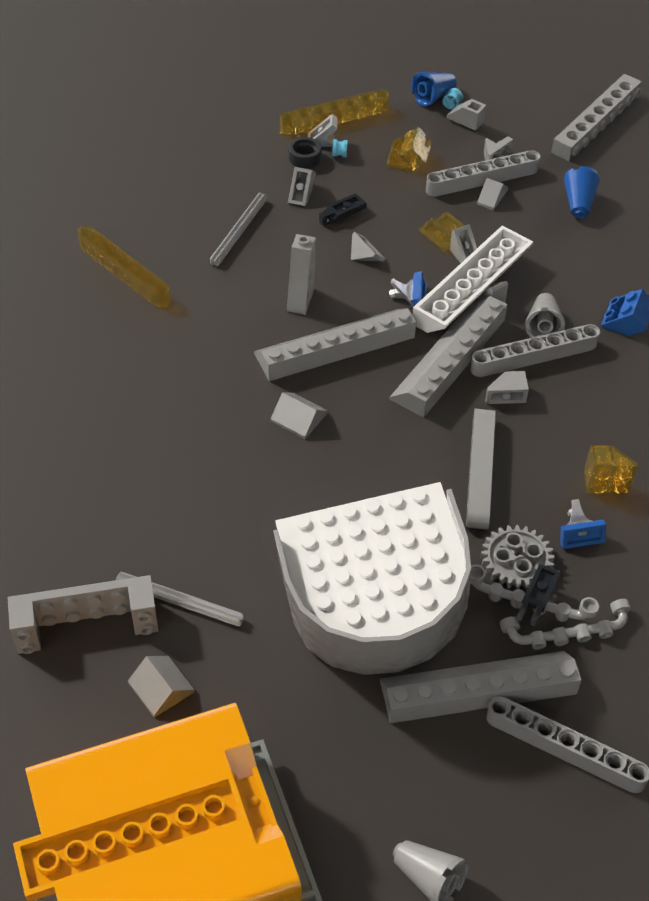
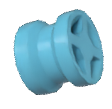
[442,88,463,110]
[332,139,348,158]

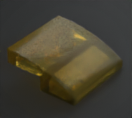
[419,211,465,251]

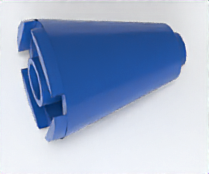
[411,71,457,106]
[564,166,600,219]

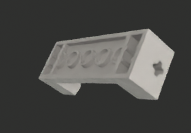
[8,575,158,654]

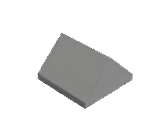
[271,392,328,439]
[128,656,195,718]

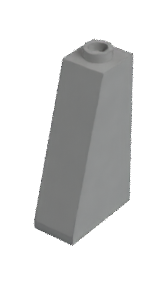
[287,234,316,315]

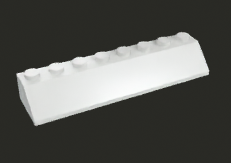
[413,226,533,333]

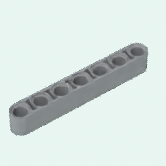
[426,150,540,197]
[470,324,600,377]
[466,409,495,530]
[486,696,649,793]

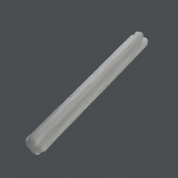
[210,193,267,266]
[116,572,244,627]

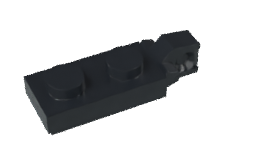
[319,193,367,226]

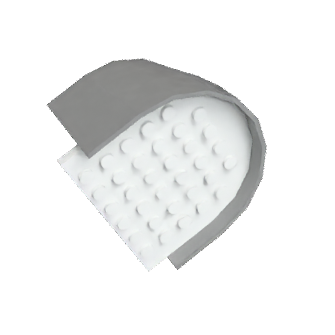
[273,482,471,675]

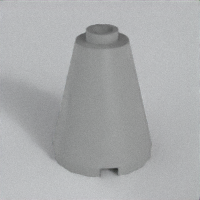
[525,293,565,338]
[393,840,468,901]

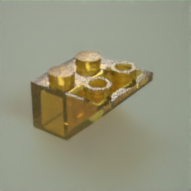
[386,127,432,171]
[583,446,638,493]

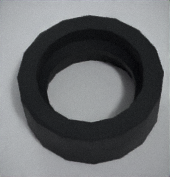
[288,137,322,168]

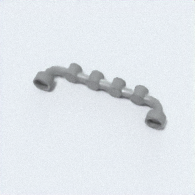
[470,564,599,622]
[500,599,631,650]

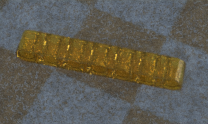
[280,90,389,136]
[78,226,171,308]

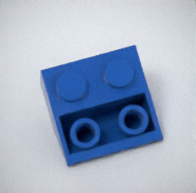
[601,289,649,336]

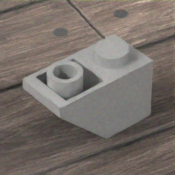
[447,99,487,130]

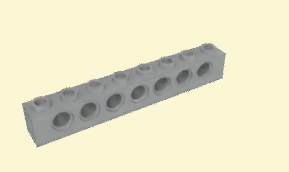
[551,74,642,161]

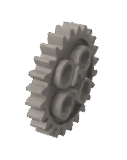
[480,525,555,591]

